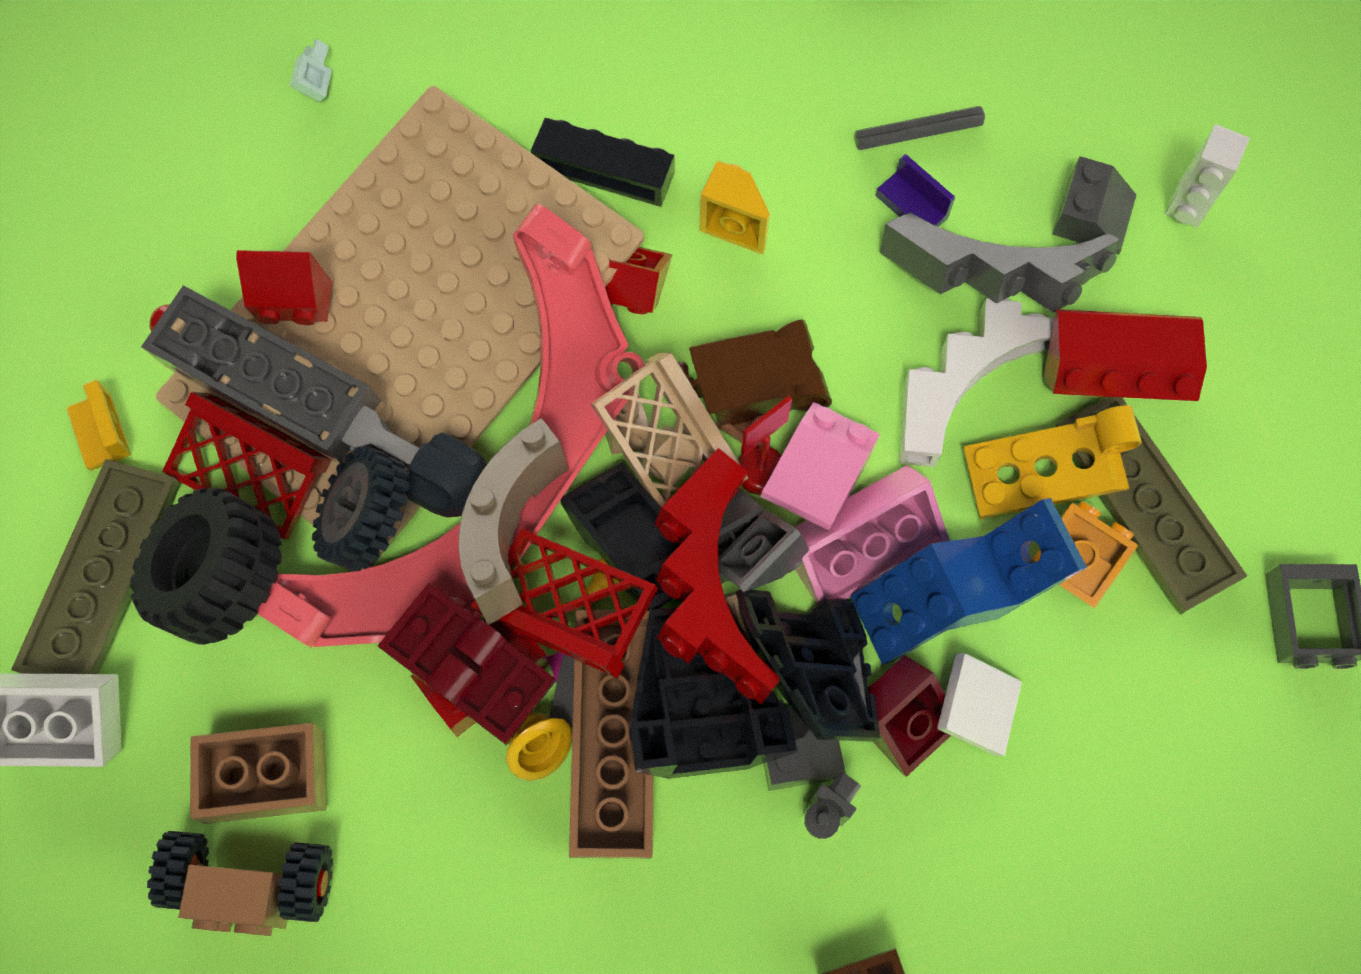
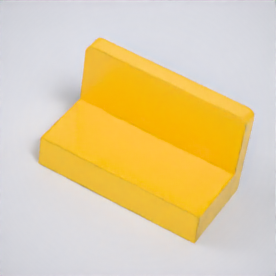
[67,380,131,471]

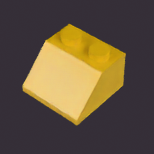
[699,161,770,255]

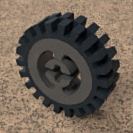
[312,446,409,571]

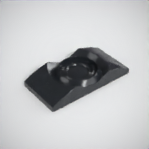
[560,462,680,611]

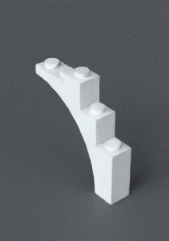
[899,298,1054,467]

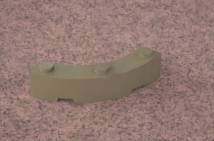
[459,418,569,625]

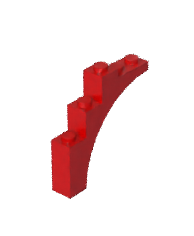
[655,448,780,704]

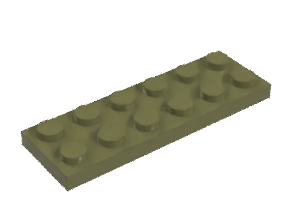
[1055,397,1248,615]
[11,459,179,674]

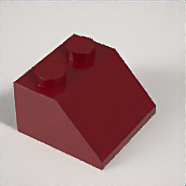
[868,655,951,777]

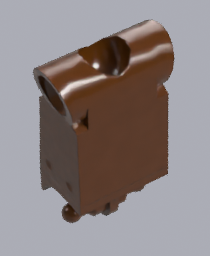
[678,319,832,430]

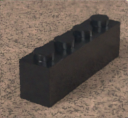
[531,117,675,207]

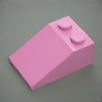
[760,402,880,530]

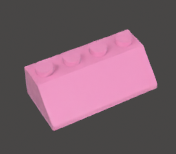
[795,465,950,606]

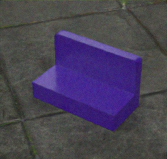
[875,154,955,227]

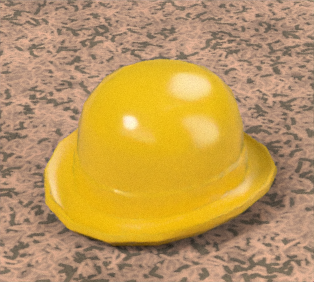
[506,712,572,781]

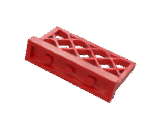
[162,392,331,540]
[471,529,658,679]

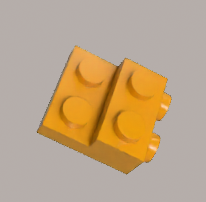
[1033,501,1138,608]

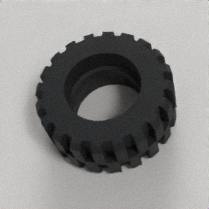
[130,487,282,645]

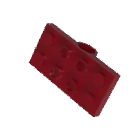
[378,583,556,746]

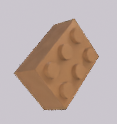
[190,723,327,824]

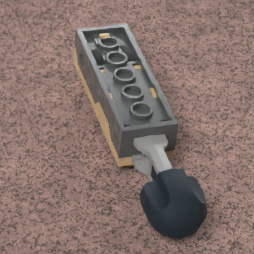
[141,285,487,518]

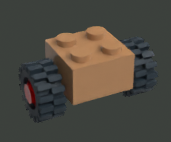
[147,831,333,936]

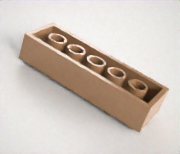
[569,610,653,859]

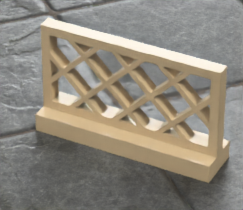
[591,353,748,508]

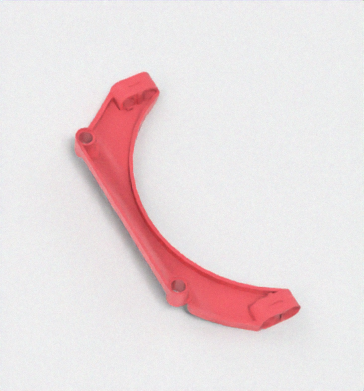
[257,204,645,648]

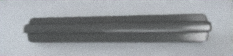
[854,106,985,150]

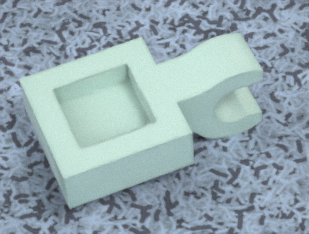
[290,39,332,102]

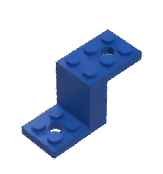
[850,498,1087,665]

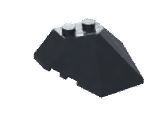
[735,589,880,742]
[629,602,797,779]

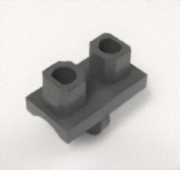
[804,772,861,839]

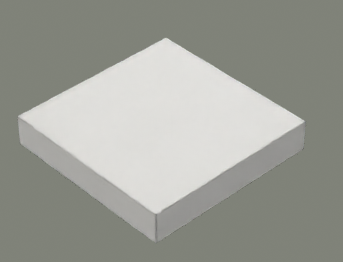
[937,653,1022,756]

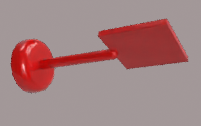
[738,395,792,496]

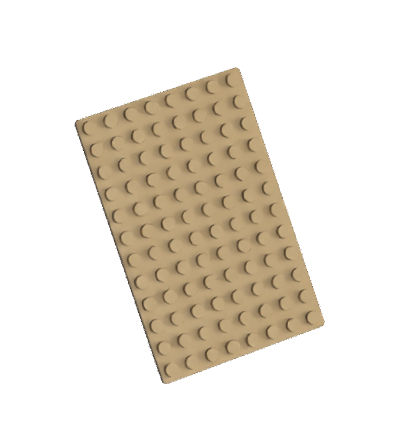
[156,86,644,567]

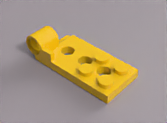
[963,405,1142,520]

